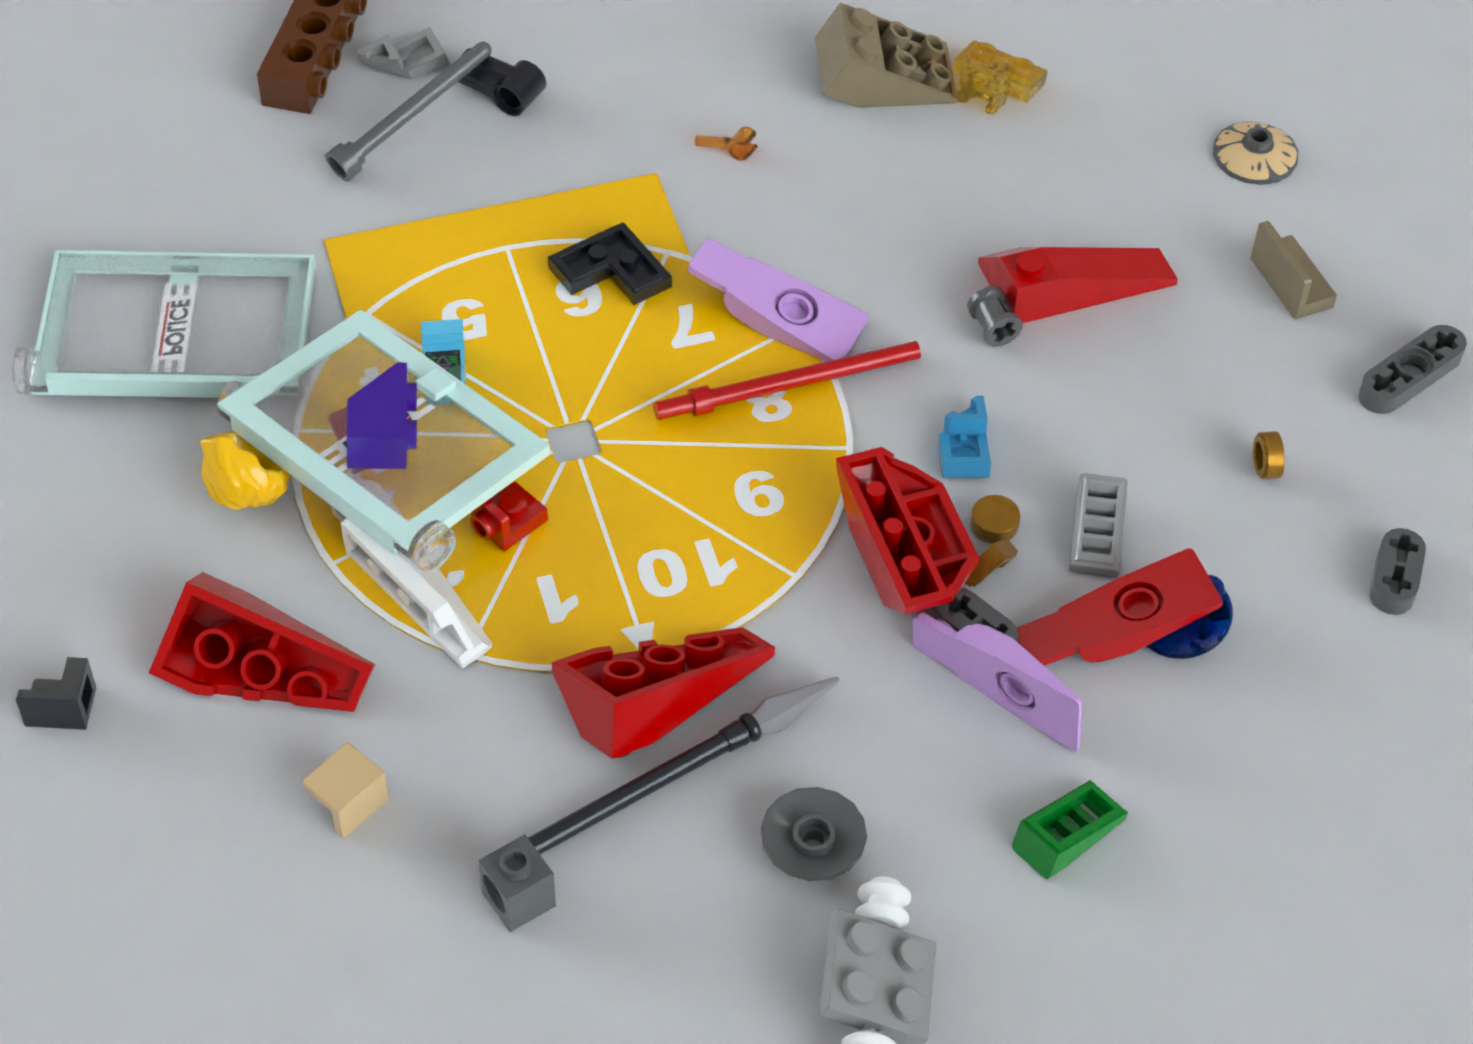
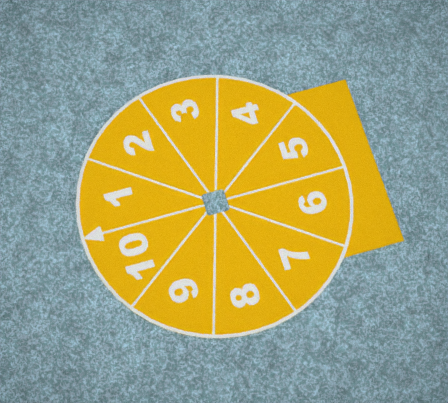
[292,173,853,672]

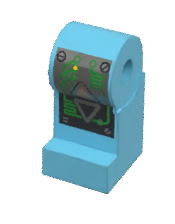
[421,319,466,409]

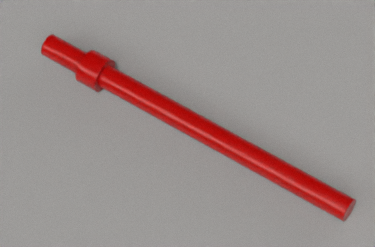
[653,341,921,420]

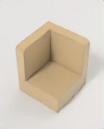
[303,742,389,838]

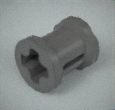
[967,286,1023,347]

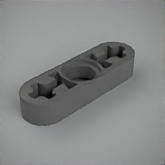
[1358,325,1467,414]

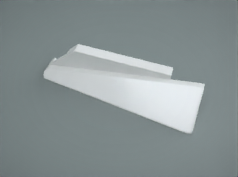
[331,481,493,669]

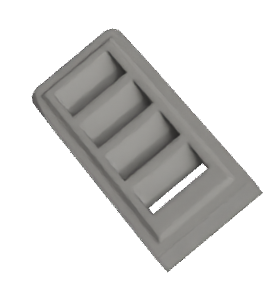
[1069,473,1128,577]

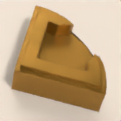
[965,538,1018,587]

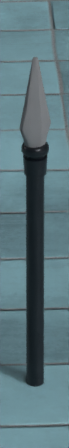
[528,677,840,854]

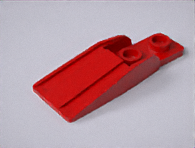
[1017,548,1223,666]

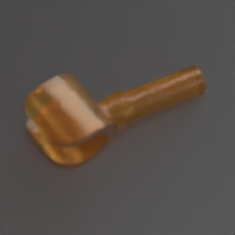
[695,126,758,161]

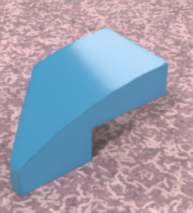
[939,396,991,478]

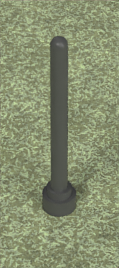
[325,41,492,182]

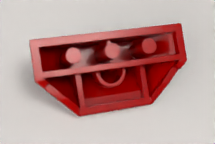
[836,447,979,614]

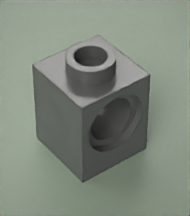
[478,834,556,932]

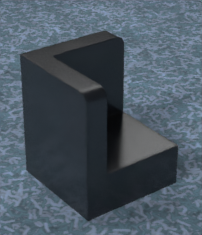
[16,657,96,730]

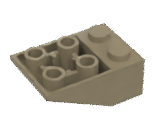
[815,2,958,108]

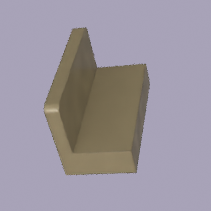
[1250,221,1337,319]

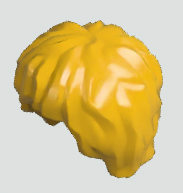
[200,431,290,510]

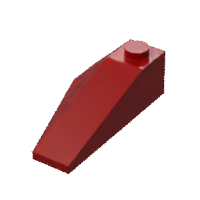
[552,627,775,759]

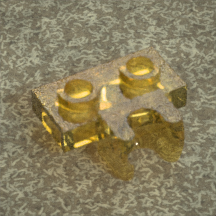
[952,40,1048,114]

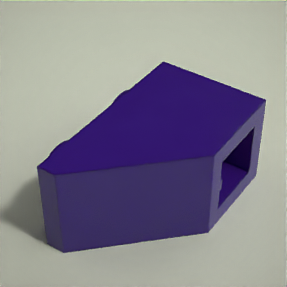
[347,362,417,469]

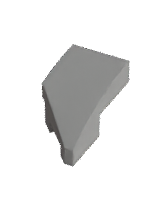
[356,27,450,79]

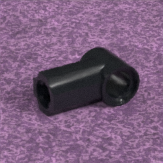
[458,48,547,116]

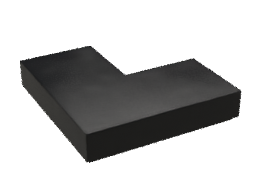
[548,222,672,305]

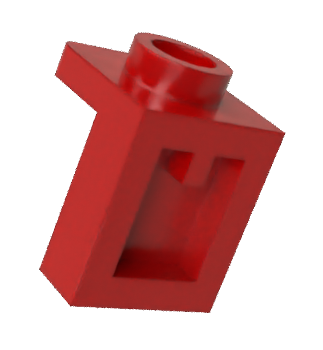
[470,481,548,552]

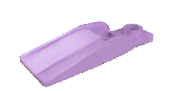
[687,238,869,362]
[912,611,1082,752]

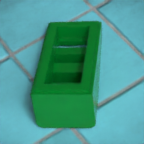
[1012,780,1128,879]

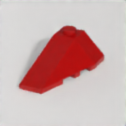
[978,247,1178,323]
[149,572,375,712]

